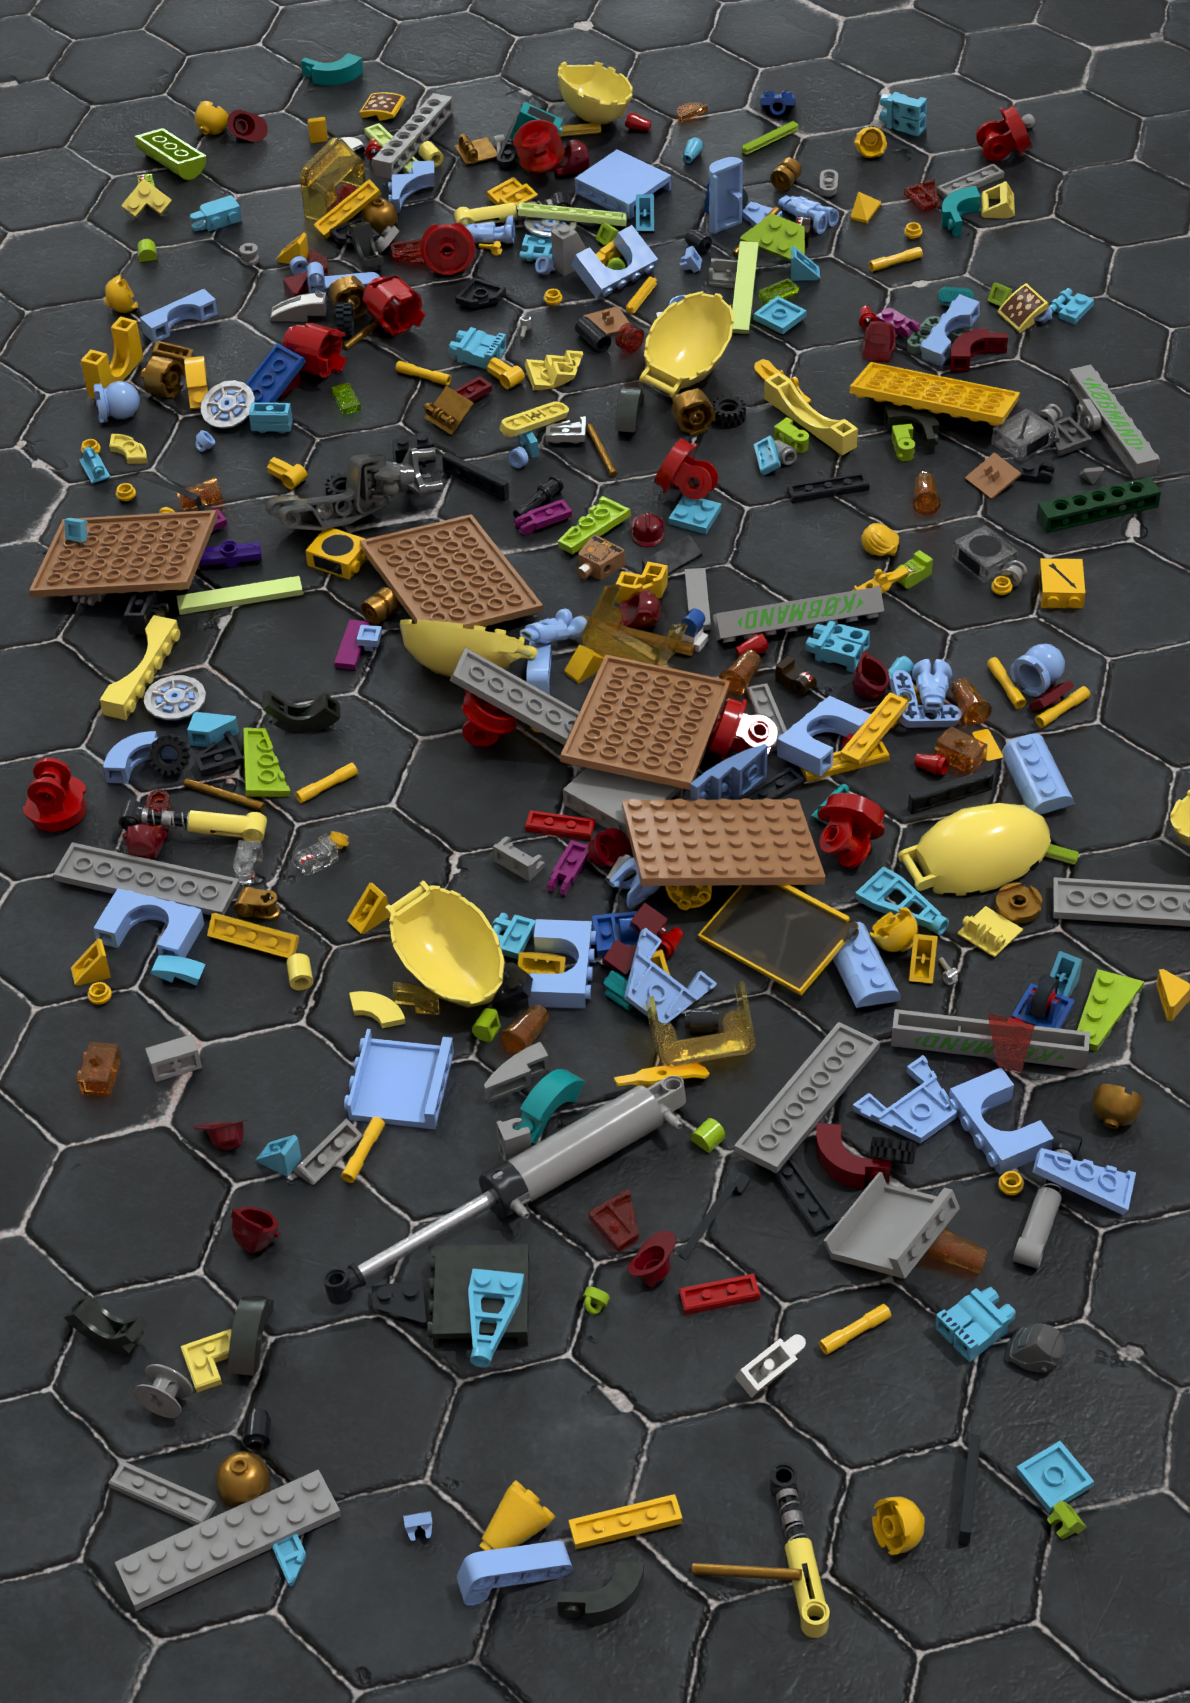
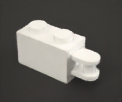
[735,1334,806,1398]

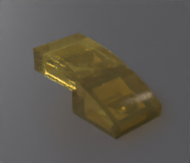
[392,981,440,1015]

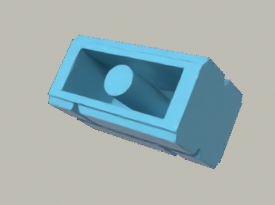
[249,402,293,433]

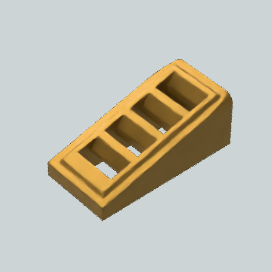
[152,341,193,364]

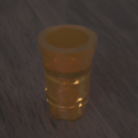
[913,471,941,515]
[177,476,224,510]
[719,650,761,695]
[951,678,992,726]
[499,1005,550,1055]
[927,1227,989,1273]

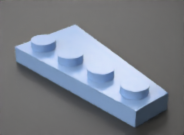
[1033,1148,1136,1216]

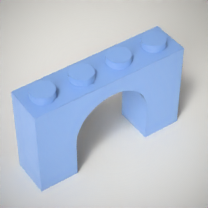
[571,225,658,299]
[776,696,871,776]
[94,888,204,958]
[528,919,596,1009]
[948,1068,1054,1175]

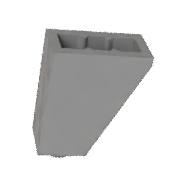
[551,224,587,276]

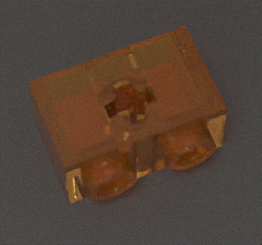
[935,726,988,775]
[76,1042,122,1097]

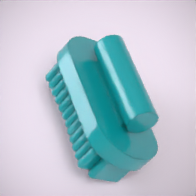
[937,287,974,306]
[603,971,633,1011]

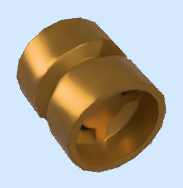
[770,157,802,191]
[360,587,400,625]

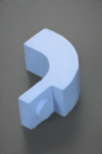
[103,731,177,783]

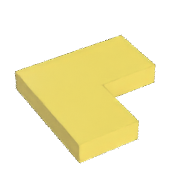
[181,1329,232,1393]

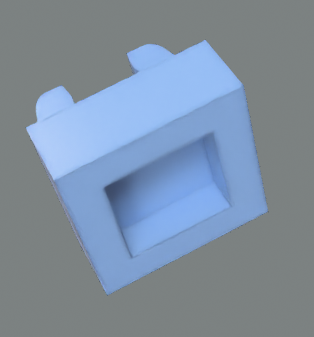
[680,246,702,273]
[356,625,382,652]
[403,1511,432,1541]

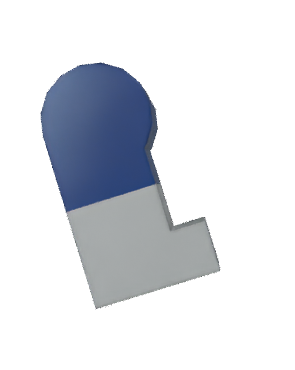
[681,608,708,652]

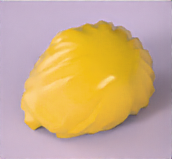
[854,126,887,158]
[861,523,899,556]

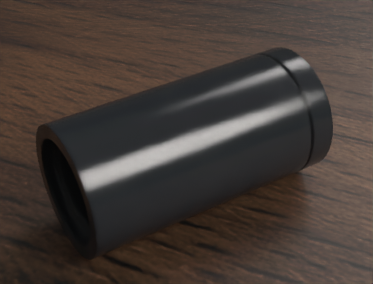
[575,317,612,352]

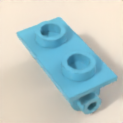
[79,447,111,483]

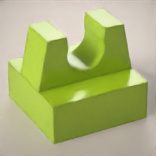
[596,222,618,246]
[987,283,1012,306]
[1047,1500,1086,1539]

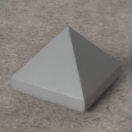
[1079,467,1104,485]

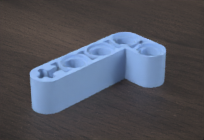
[307,262,380,301]
[527,641,552,695]
[456,1541,573,1606]

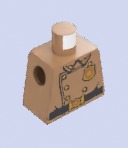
[577,534,625,580]

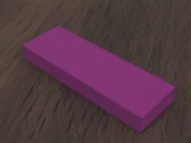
[334,619,370,670]

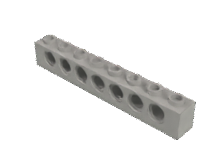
[371,93,453,179]

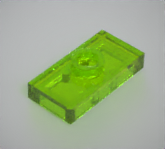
[758,278,799,304]
[331,383,361,415]

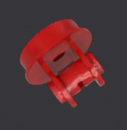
[976,105,1033,161]
[513,120,565,173]
[420,223,475,275]
[654,438,718,500]
[462,690,517,747]
[708,698,777,761]
[23,758,87,832]
[818,793,885,869]

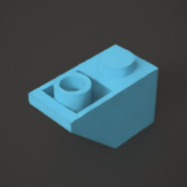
[187,712,239,747]

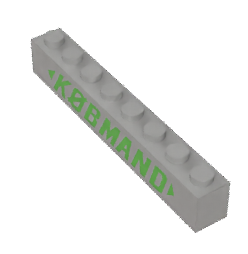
[1068,364,1160,479]
[713,586,884,643]
[891,1009,1090,1069]

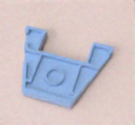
[624,928,717,1027]
[852,1055,957,1144]

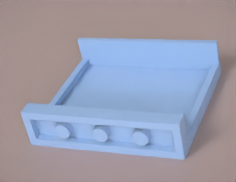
[575,150,671,219]
[344,1029,454,1129]

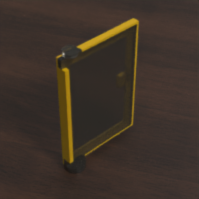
[698,885,859,996]

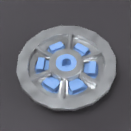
[524,217,577,238]
[201,380,255,429]
[144,675,206,720]

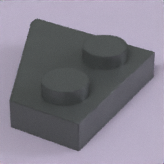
[1053,416,1092,456]

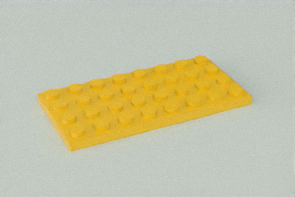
[849,362,1020,426]

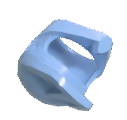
[609,857,661,909]

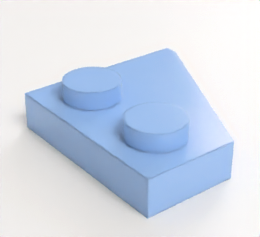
[742,202,782,227]

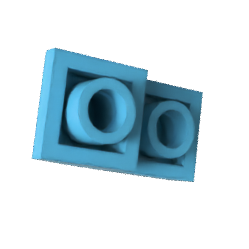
[150,955,206,986]

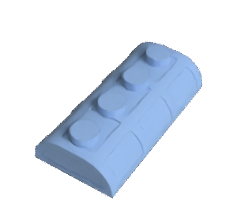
[709,157,743,234]
[1002,734,1075,815]
[823,922,901,1008]

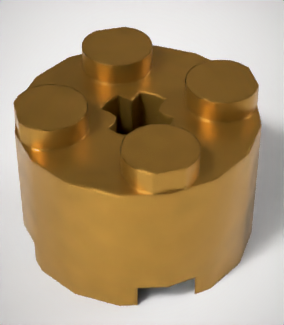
[329,275,367,319]
[141,356,185,398]
[672,388,715,436]

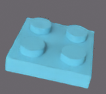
[754,296,807,334]
[669,495,722,534]
[1016,1441,1094,1513]

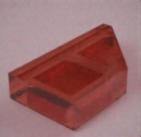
[309,249,328,273]

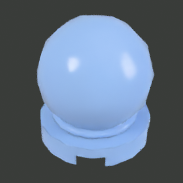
[93,381,140,423]
[1010,644,1065,697]

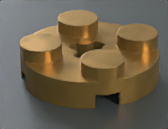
[995,883,1042,925]

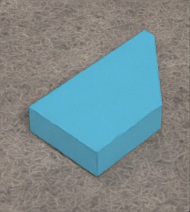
[272,1534,307,1587]

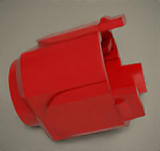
[362,275,426,336]
[282,323,347,378]

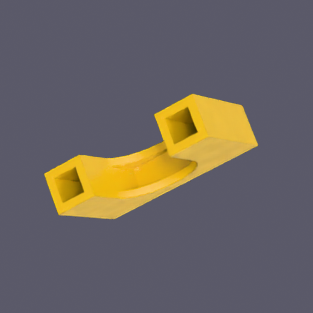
[81,316,144,399]

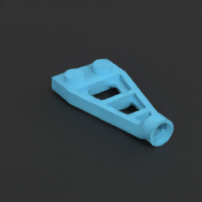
[855,866,949,935]
[468,1268,524,1367]

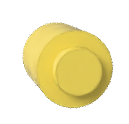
[418,141,444,167]
[286,953,313,990]

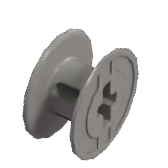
[133,1364,193,1418]

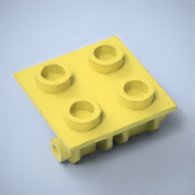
[957,906,1023,957]

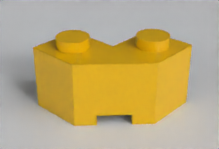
[615,562,668,604]

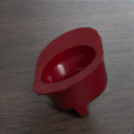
[227,110,268,142]
[631,512,664,547]
[586,828,631,867]
[193,1119,248,1150]
[628,1231,676,1288]

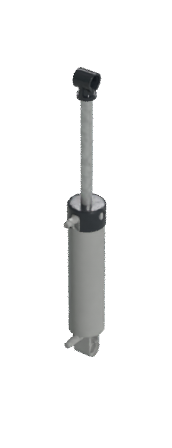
[323,1075,686,1305]

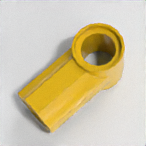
[487,357,525,390]
[267,457,308,490]

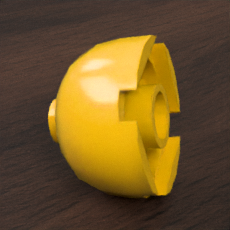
[195,101,229,135]
[103,275,138,313]
[870,907,918,952]
[872,1497,925,1555]

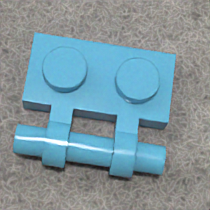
[520,234,552,262]
[1050,288,1094,324]
[492,913,536,959]

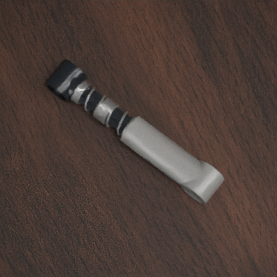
[1013,1130,1083,1269]

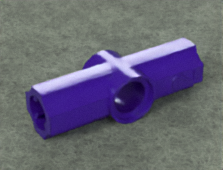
[200,540,262,568]

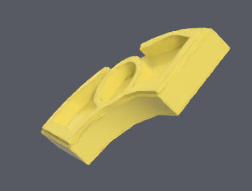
[109,434,147,464]
[349,991,406,1029]

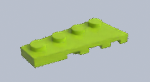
[558,496,631,554]
[243,728,290,797]
[1077,969,1144,1052]

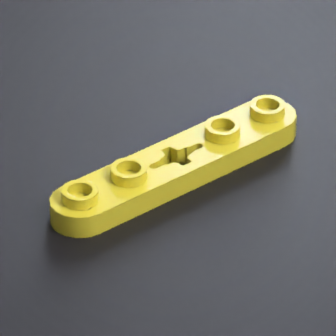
[499,402,569,437]

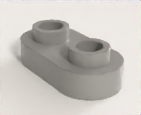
[819,169,838,197]
[374,226,399,254]
[1077,398,1102,431]

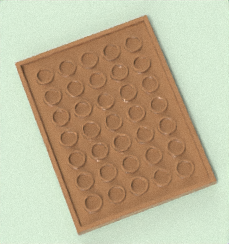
[29,510,218,598]
[360,514,543,629]
[560,655,730,790]
[621,798,826,886]

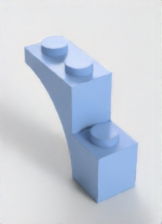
[388,161,435,213]

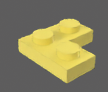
[121,178,172,218]

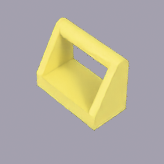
[981,181,1015,218]

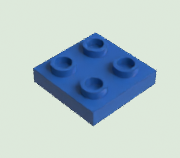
[760,91,795,115]
[592,911,639,957]

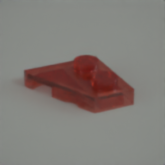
[904,178,939,212]
[390,238,425,264]
[988,1013,1035,1073]
[588,1189,639,1252]

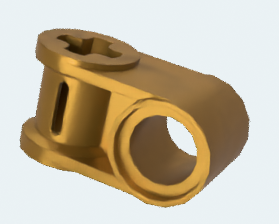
[233,887,281,921]

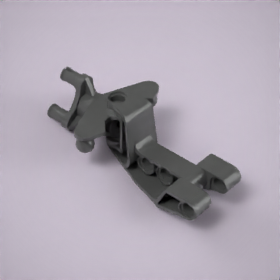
[265,447,444,530]

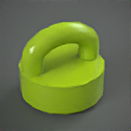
[607,257,626,270]
[583,1286,610,1315]

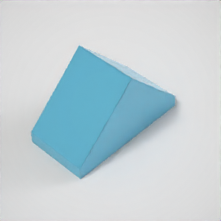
[636,194,654,232]
[790,246,820,281]
[1050,951,1082,998]
[256,1135,302,1177]

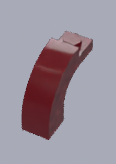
[950,328,1008,372]
[815,1123,891,1190]

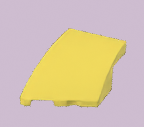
[524,350,583,390]

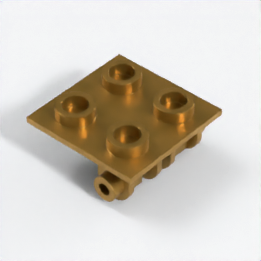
[454,134,498,165]
[423,386,474,435]

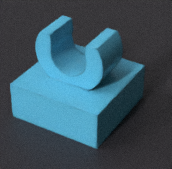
[64,518,88,542]

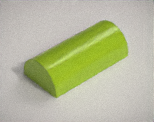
[135,128,206,180]

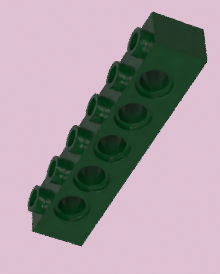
[1036,477,1161,534]

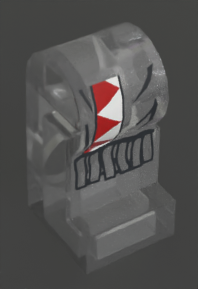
[292,833,339,875]
[234,840,264,885]

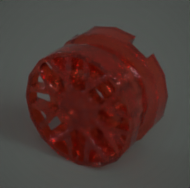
[615,323,644,353]

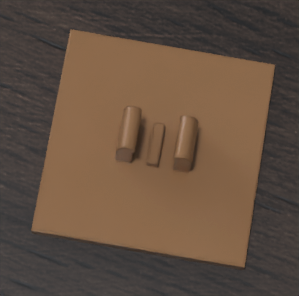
[583,306,633,336]
[965,452,1021,500]

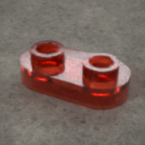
[145,790,170,828]

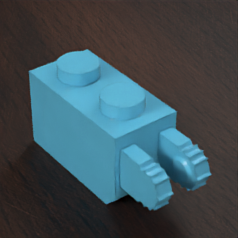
[190,195,242,231]

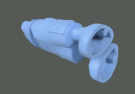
[778,196,839,234]
[465,216,515,244]
[520,608,588,644]
[912,659,952,710]

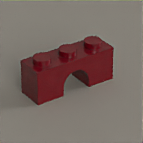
[602,903,668,977]

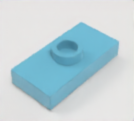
[518,430,539,458]
[753,435,781,475]

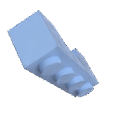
[140,289,218,343]
[920,294,980,367]

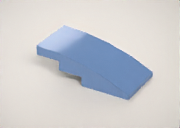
[690,744,768,800]

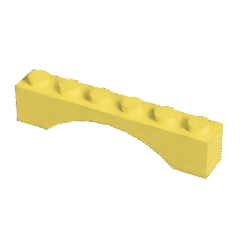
[764,372,858,455]
[100,615,180,720]

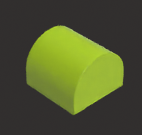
[137,239,157,262]
[472,1008,501,1043]
[690,1118,725,1153]

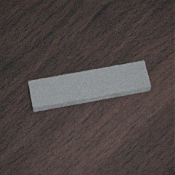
[936,164,1004,199]
[685,568,711,630]
[746,683,787,752]
[108,1461,217,1525]

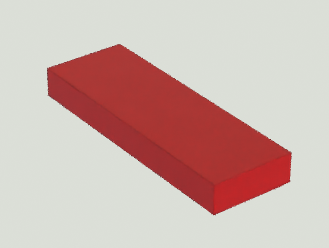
[525,810,596,841]
[679,1274,760,1315]

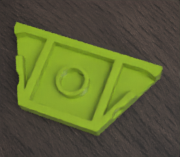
[740,213,805,262]

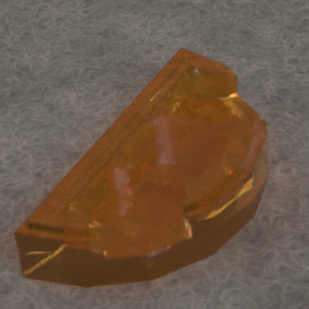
[677,102,708,123]

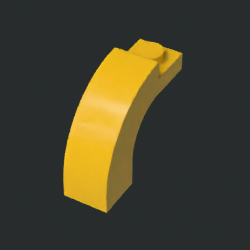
[185,356,208,410]

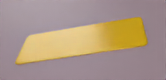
[972,729,1003,761]

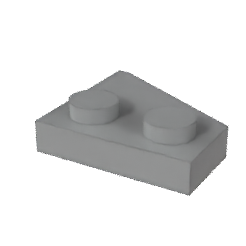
[546,416,586,444]

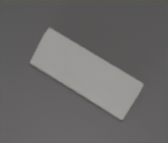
[293,1118,363,1185]

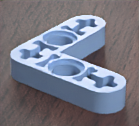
[890,670,962,728]

